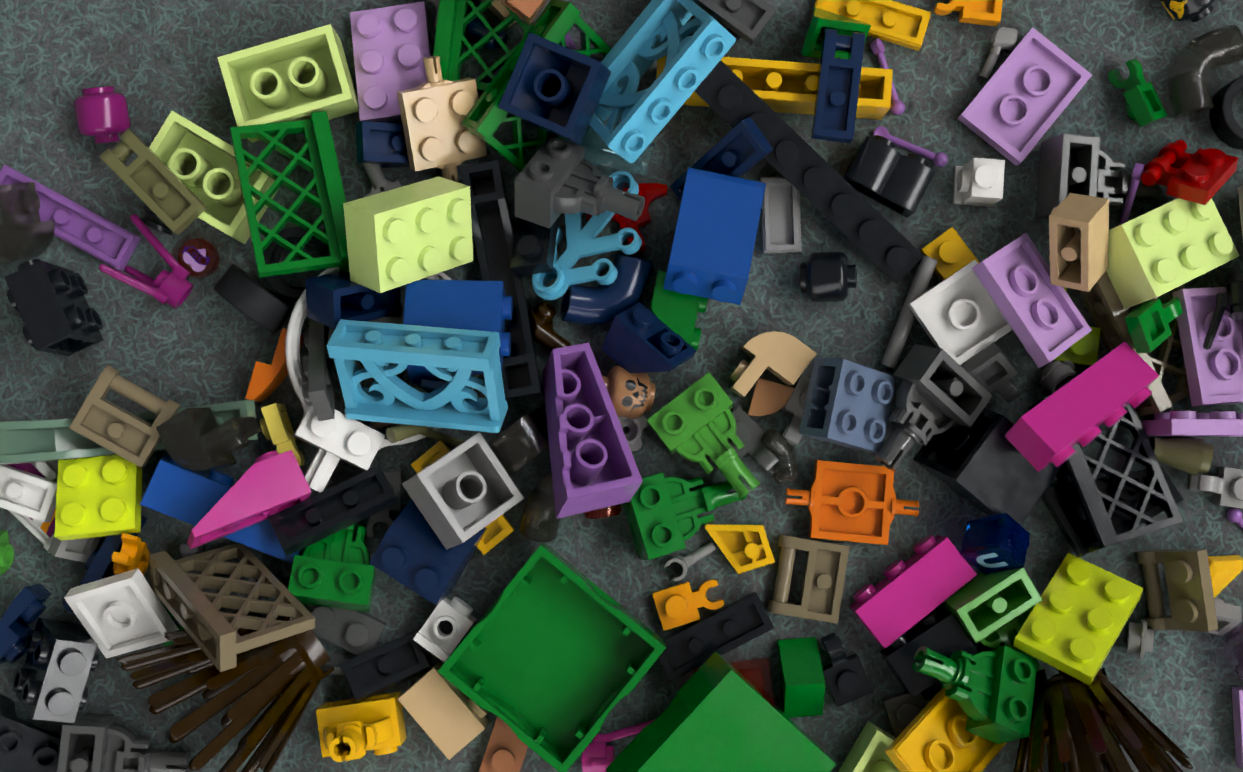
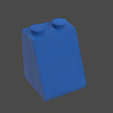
[663,167,766,305]
[403,280,513,384]

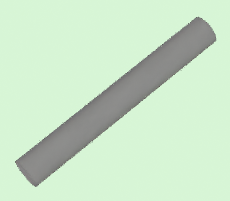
[880,255,937,369]

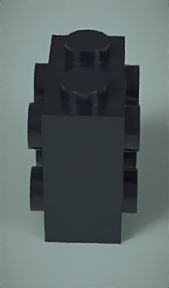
[4,259,103,356]
[13,618,99,723]

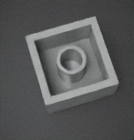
[402,432,524,550]

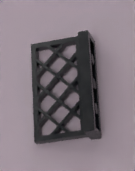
[1029,396,1183,553]

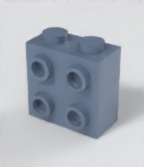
[799,357,896,453]

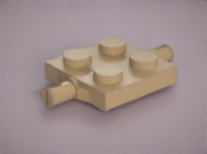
[397,56,487,182]

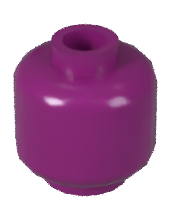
[74,86,131,144]

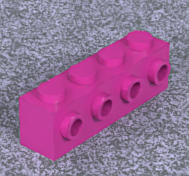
[1005,342,1159,472]

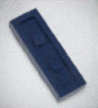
[670,117,773,201]

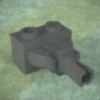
[1036,134,1160,220]
[515,136,645,229]
[874,344,992,472]
[57,713,191,772]

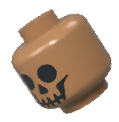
[602,365,656,419]

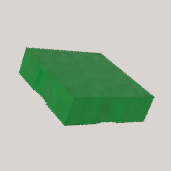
[438,542,666,772]
[606,651,836,772]

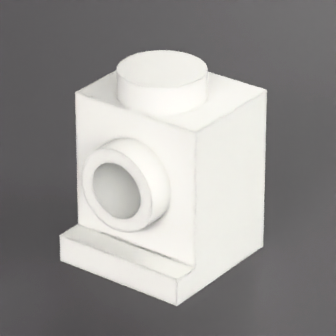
[953,158,1005,207]
[413,596,476,663]

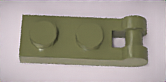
[99,128,208,235]

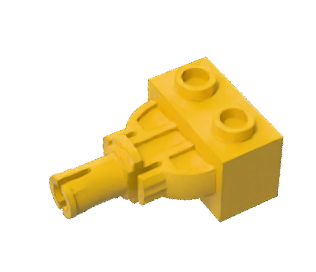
[316,691,407,762]

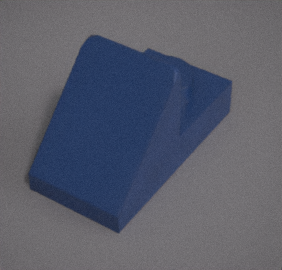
[356,121,410,168]

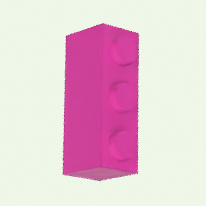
[849,535,977,648]

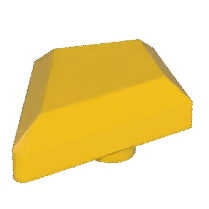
[704,524,775,574]
[1208,555,1243,598]

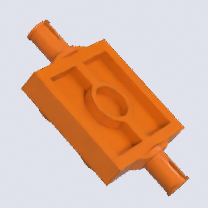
[785,460,919,545]

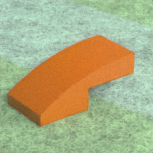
[245,328,304,402]

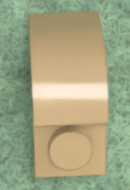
[729,331,817,398]

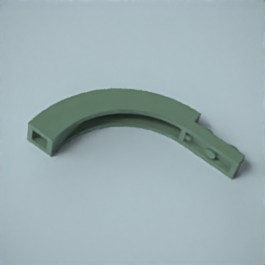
[0,400,258,465]

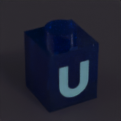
[960,513,1030,575]

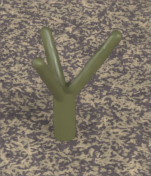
[386,424,464,446]

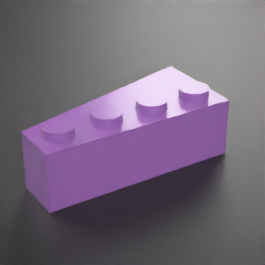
[542,343,643,519]

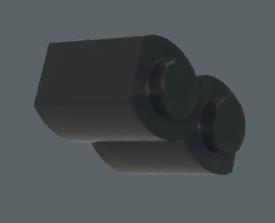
[843,135,935,217]

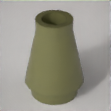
[1151,437,1213,476]

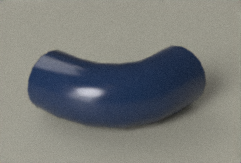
[560,253,653,325]

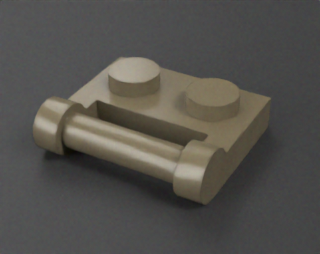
[69,365,181,468]
[767,534,850,624]
[1136,549,1218,632]

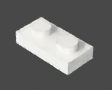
[0,465,57,522]

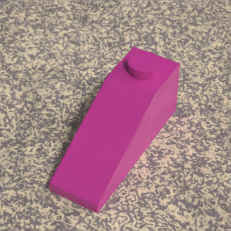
[187,450,312,549]

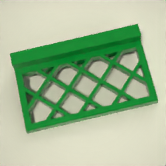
[433,0,535,92]
[461,0,611,172]
[230,111,349,278]

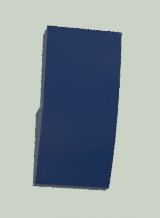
[0,583,51,664]

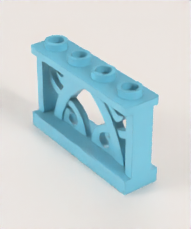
[589,0,736,164]
[326,319,508,433]

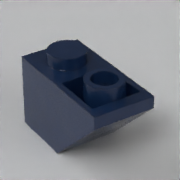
[601,302,696,373]

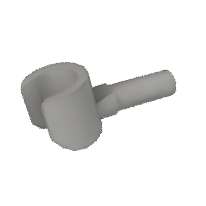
[979,27,1018,80]
[664,541,716,581]

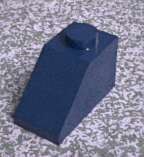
[305,272,401,329]

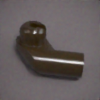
[529,301,571,352]

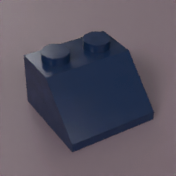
[498,32,611,145]
[370,499,487,605]

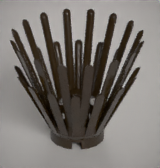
[116,615,334,772]
[1013,667,1193,772]

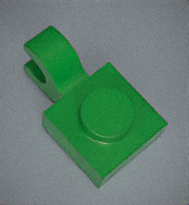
[1108,59,1168,127]
[1125,297,1183,353]

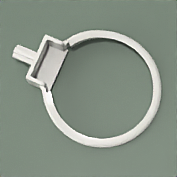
[285,267,479,493]

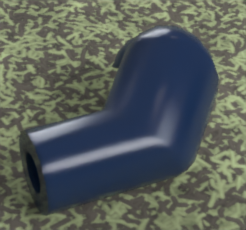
[466,0,507,50]

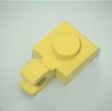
[260,403,305,467]

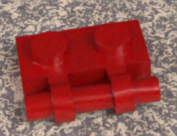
[1141,140,1239,205]

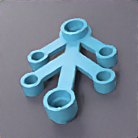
[532,171,642,300]

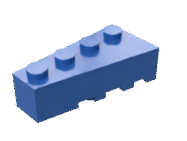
[140,452,300,564]

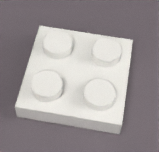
[907,260,1013,365]
[64,568,179,659]

